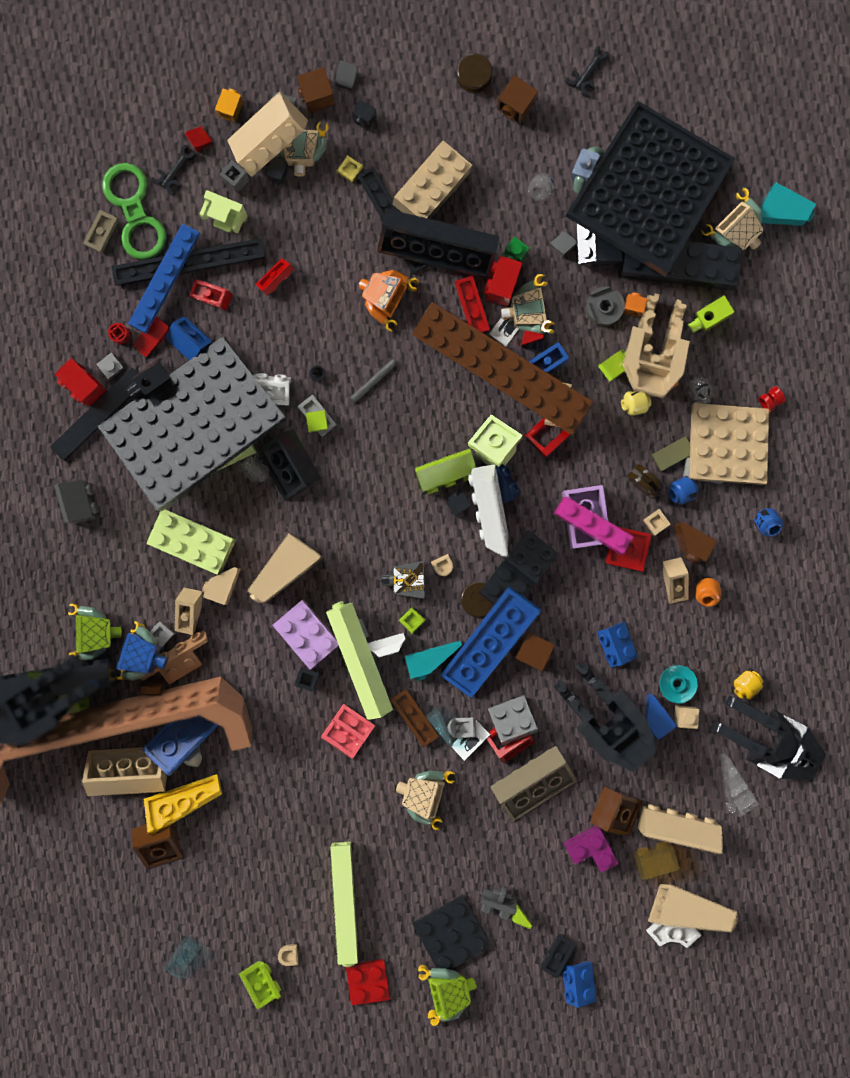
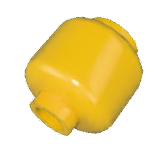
[734,671,763,700]

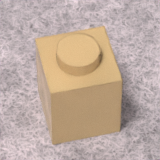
[674,706,699,729]

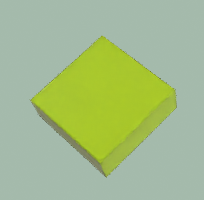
[306,410,328,433]
[399,607,426,634]

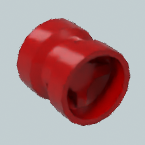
[108,323,131,345]
[758,386,786,413]

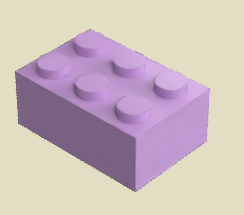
[562,485,608,549]
[272,600,339,669]

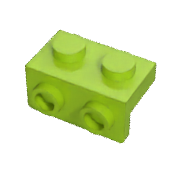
[239,961,281,1009]

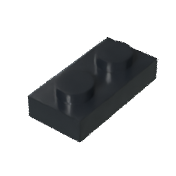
[540,933,576,979]

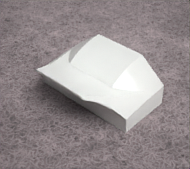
[368,633,406,657]

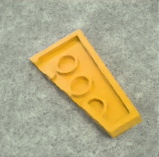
[144,774,222,836]

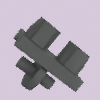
[481,886,517,920]

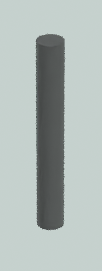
[350,359,397,403]

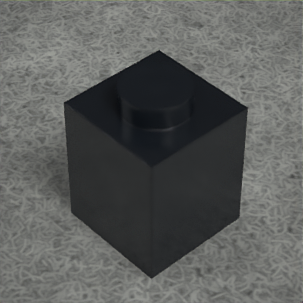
[294,666,321,692]

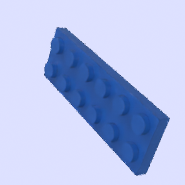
[440,586,541,698]

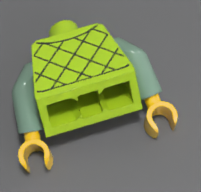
[68,604,121,661]
[418,965,477,1026]

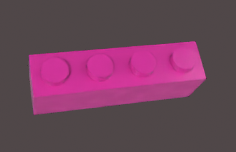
[553,496,633,554]

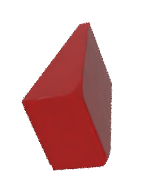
[189,279,233,311]
[132,316,170,358]

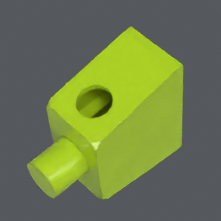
[687,295,734,333]

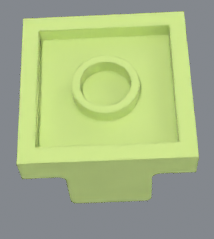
[200,190,248,234]
[468,415,522,467]

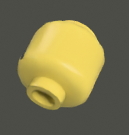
[621,390,651,416]

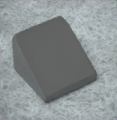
[334,61,358,90]
[550,231,578,258]

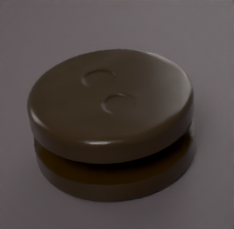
[457,53,492,93]
[627,464,664,499]
[461,582,494,617]

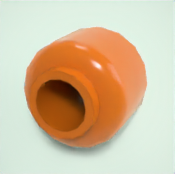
[696,578,721,607]

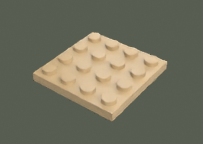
[689,403,769,485]

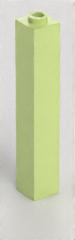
[326,601,393,720]
[331,842,359,967]

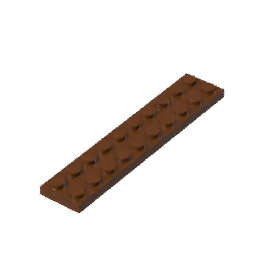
[412,302,593,435]

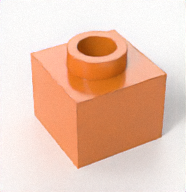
[623,293,647,317]

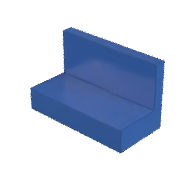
[165,316,212,360]

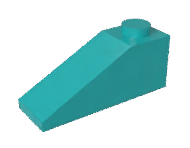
[405,641,462,681]

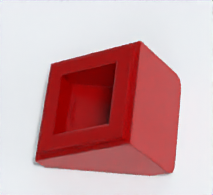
[184,126,212,153]
[521,330,544,347]

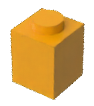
[215,89,243,123]

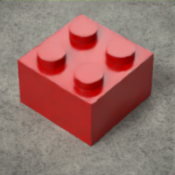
[484,256,522,308]
[55,358,107,406]

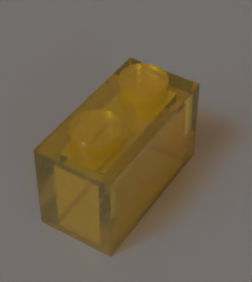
[633,842,680,880]

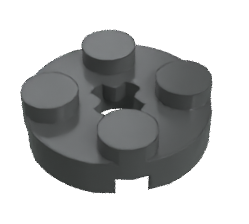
[586,287,625,326]

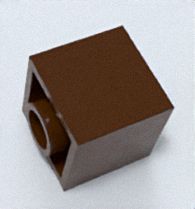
[297,67,335,113]
[497,75,538,124]
[514,631,555,671]

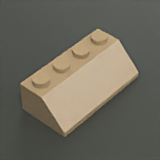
[228,91,308,177]
[82,747,167,796]
[638,804,722,854]

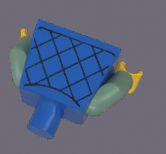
[117,621,168,681]

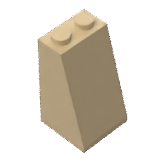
[248,534,323,603]
[648,884,737,932]

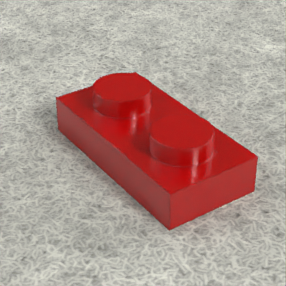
[255,258,294,296]

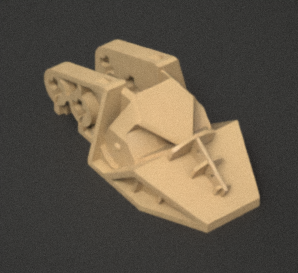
[622,293,690,398]

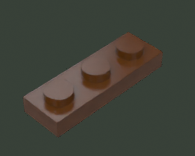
[390,689,439,747]

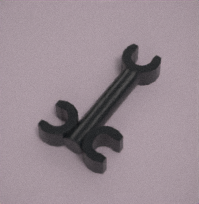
[566,46,609,97]
[151,145,196,196]

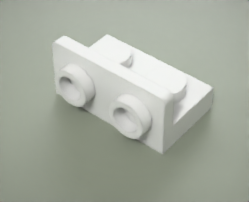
[254,373,291,405]

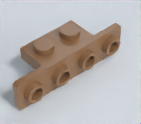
[141,630,208,685]

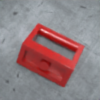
[524,418,570,458]
[486,728,535,764]

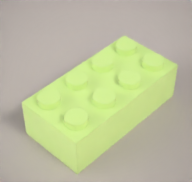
[146,509,236,575]

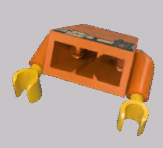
[359,270,419,332]

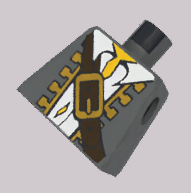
[382,561,424,598]

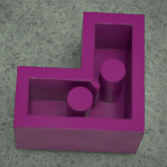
[563,825,618,873]

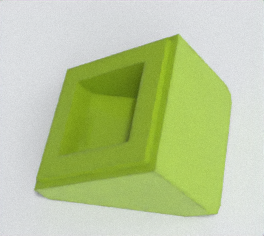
[511,903,532,928]

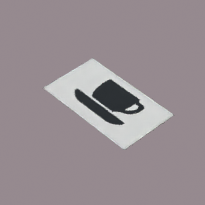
[490,305,519,346]
[451,720,490,761]

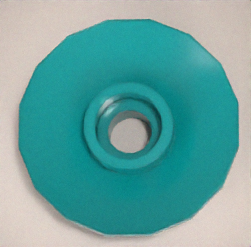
[659,665,698,703]

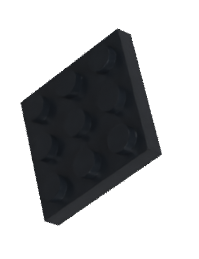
[412,894,491,970]

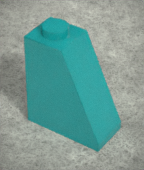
[760,182,816,226]

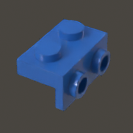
[597,622,638,667]
[562,961,597,1008]

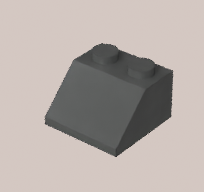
[54,480,98,524]

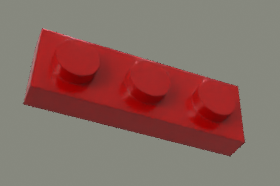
[454,276,490,333]

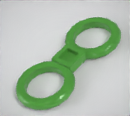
[102,163,167,260]

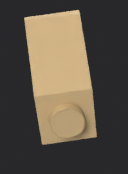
[663,558,689,604]
[202,567,241,605]
[175,587,202,635]

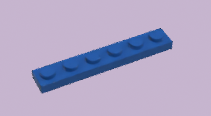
[128,224,201,334]

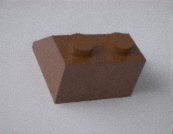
[673,522,717,563]
[590,786,643,836]
[132,823,183,869]

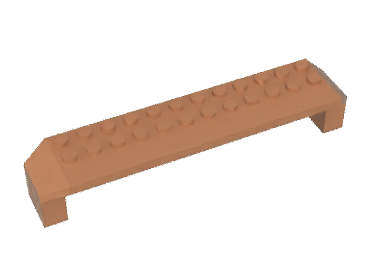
[0,677,253,805]

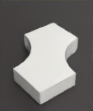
[646,924,701,948]

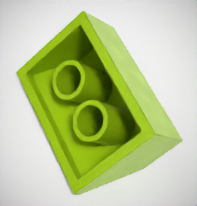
[415,449,476,495]

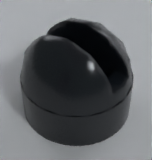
[309,365,325,382]

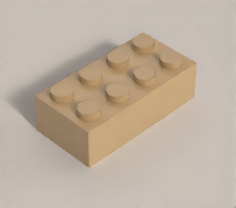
[393,140,472,219]

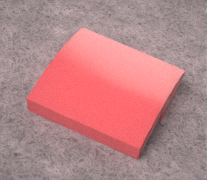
[320,704,375,759]

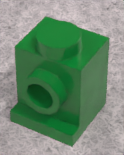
[502,236,529,262]

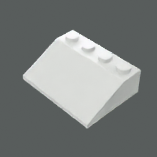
[469,464,509,556]

